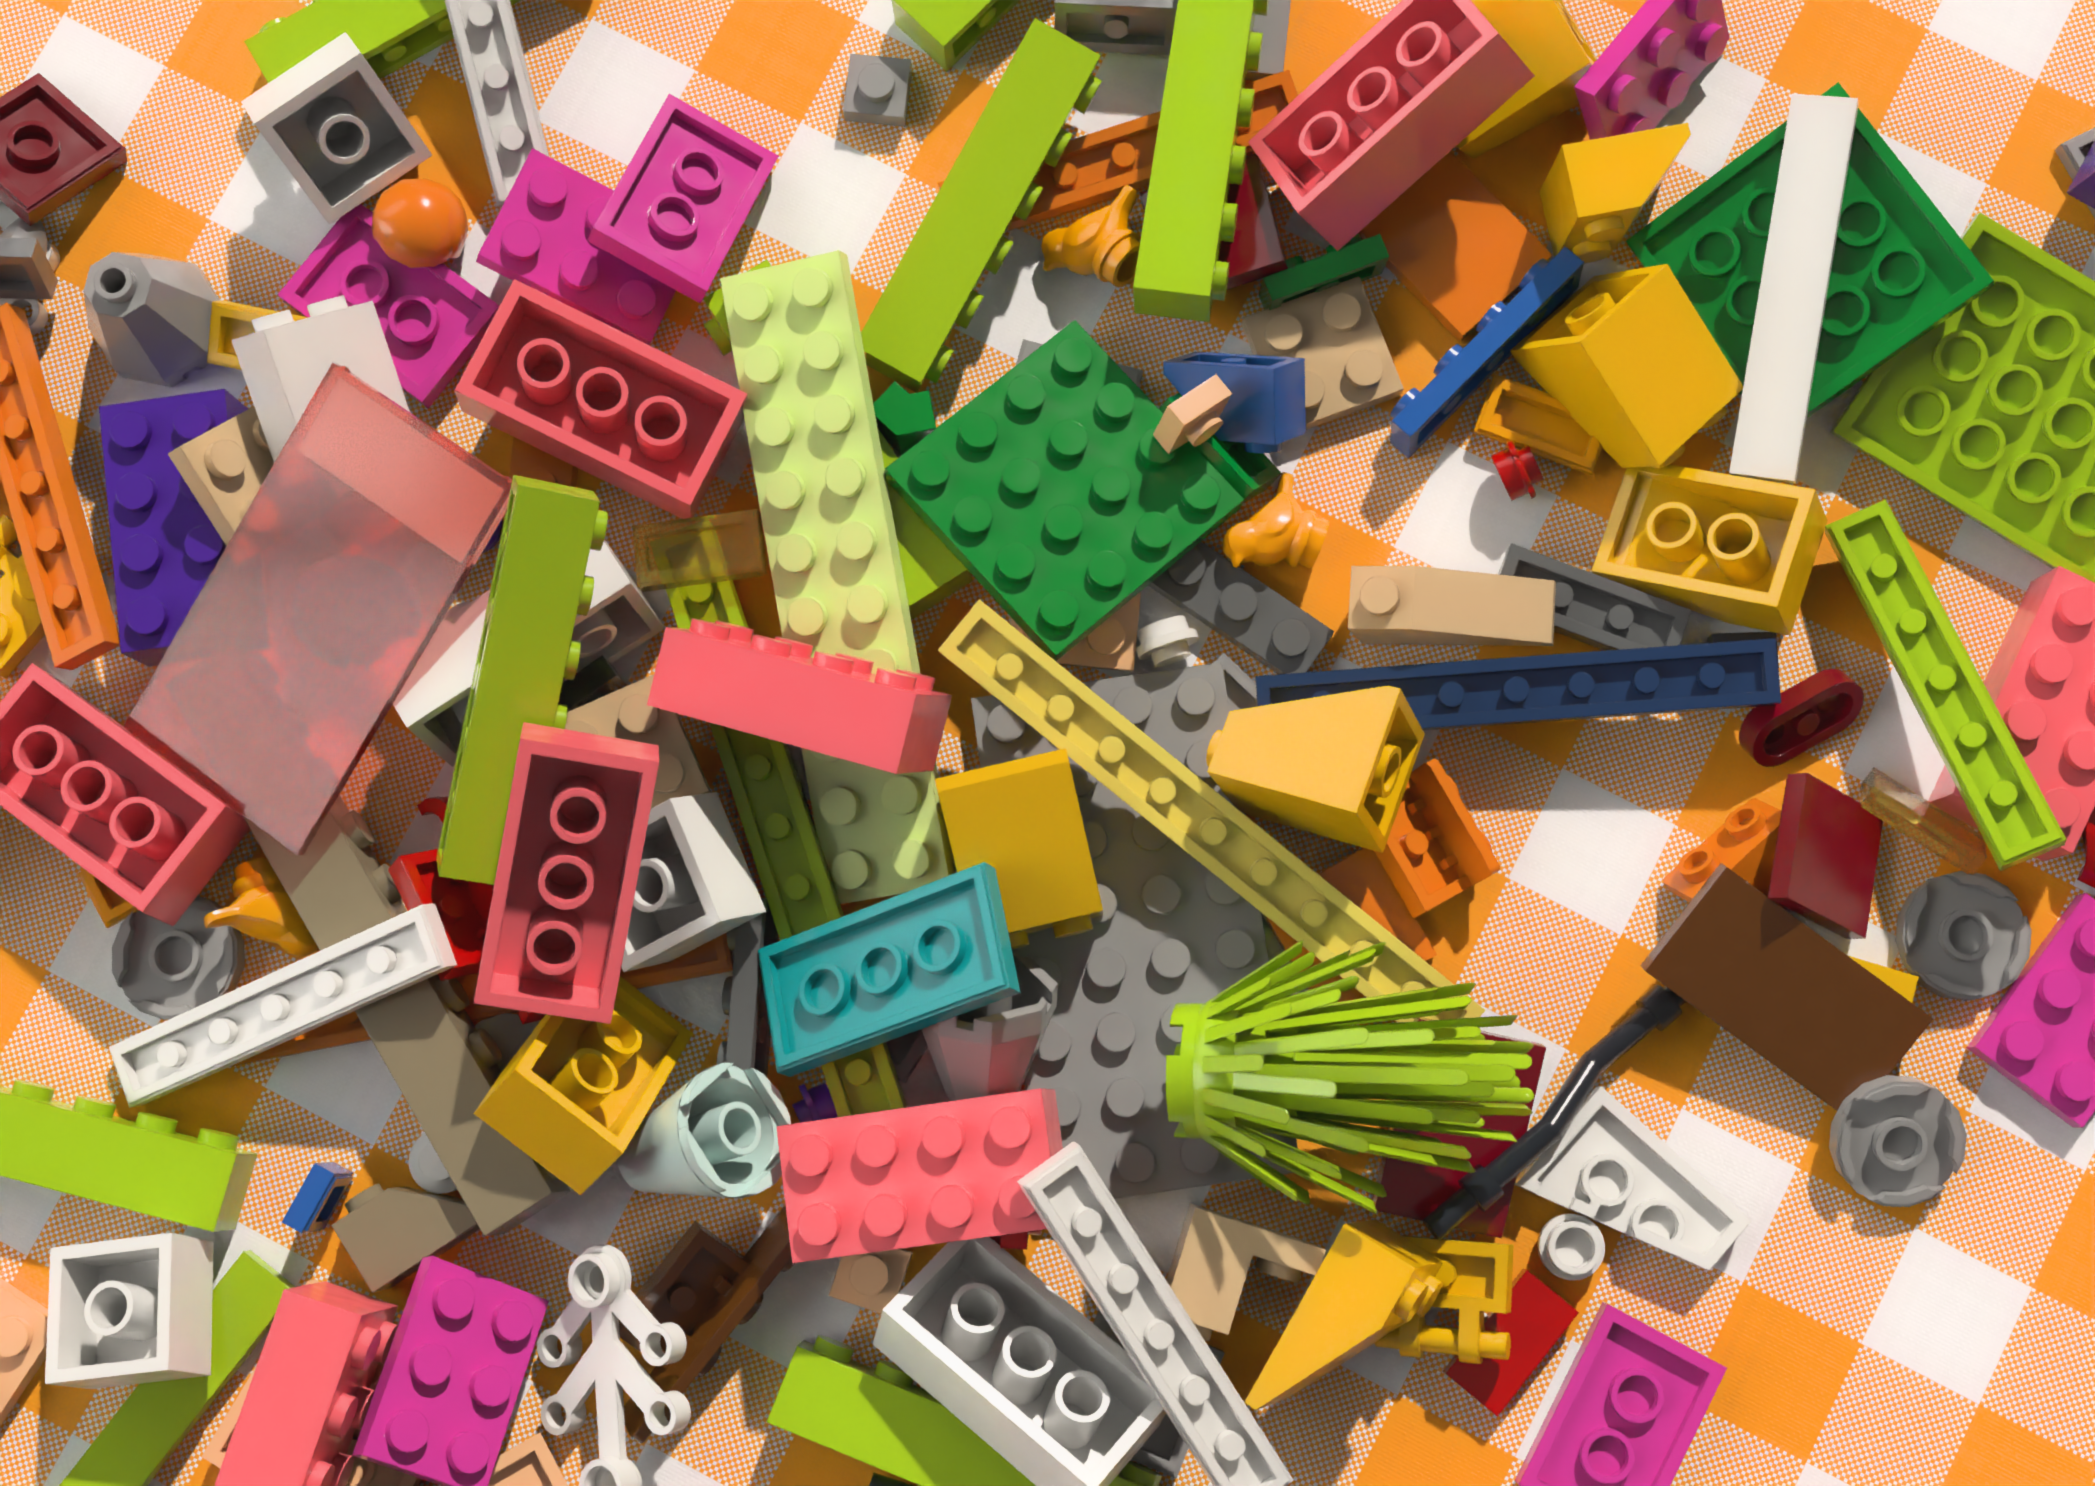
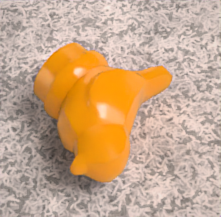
[1041,185,1140,288]
[1222,472,1329,569]
[203,857,318,957]

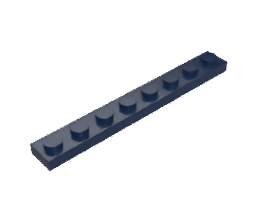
[1255,638,1781,731]

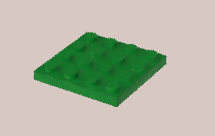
[1626,82,1994,418]
[885,320,1244,661]

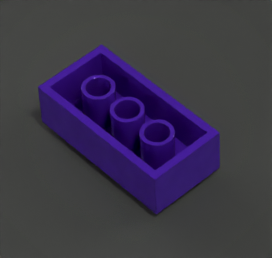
[99,389,273,667]

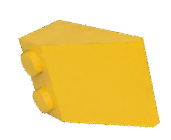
[1591,464,1828,636]
[473,976,693,1195]
[1244,1219,1444,1410]

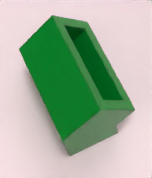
[873,381,936,455]

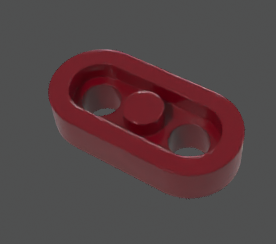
[1739,669,1864,767]

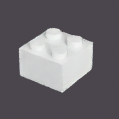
[241,32,432,225]
[621,792,766,972]
[45,1233,214,1389]

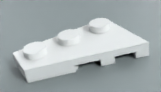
[1514,1086,1752,1270]

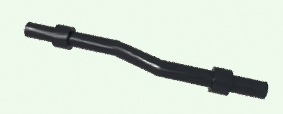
[1422,985,1687,1241]

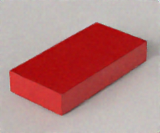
[1442,1269,1579,1417]

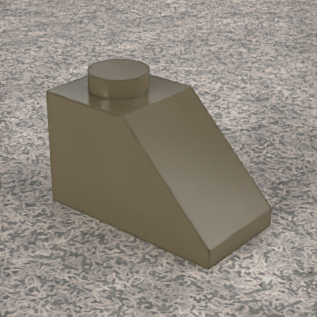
[331,1184,480,1293]

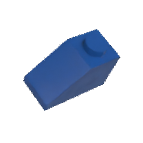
[1163,352,1306,453]

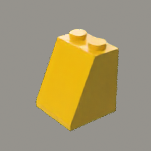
[1452,0,1597,159]
[1510,264,1743,469]
[1206,686,1425,853]
[935,748,1103,949]

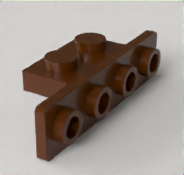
[619,1206,795,1443]

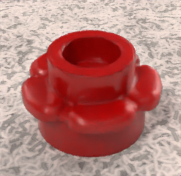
[1491,441,1544,501]

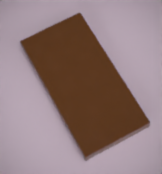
[1640,863,1933,1111]

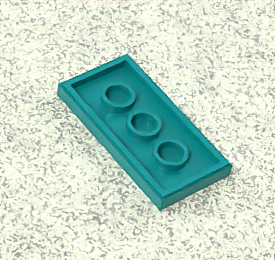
[758,862,1021,1077]

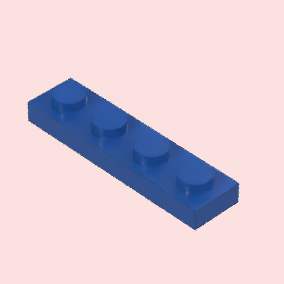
[1390,247,1584,459]

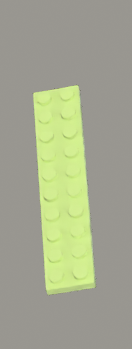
[720,250,955,904]

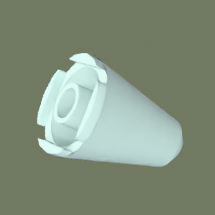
[617,1063,791,1198]

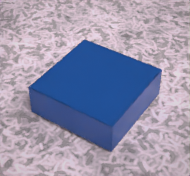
[282,1162,353,1233]

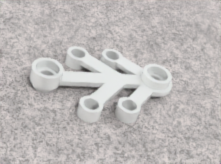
[537,1245,691,1486]

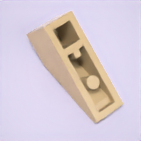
[1348,566,1556,646]

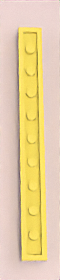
[938,599,1485,1023]

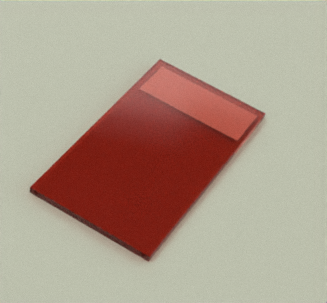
[123,362,512,855]

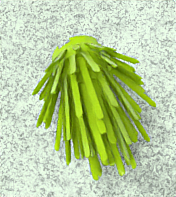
[1166,940,1534,1213]

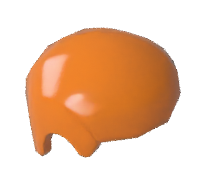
[372,178,468,268]

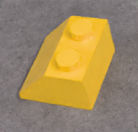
[1539,123,1691,264]

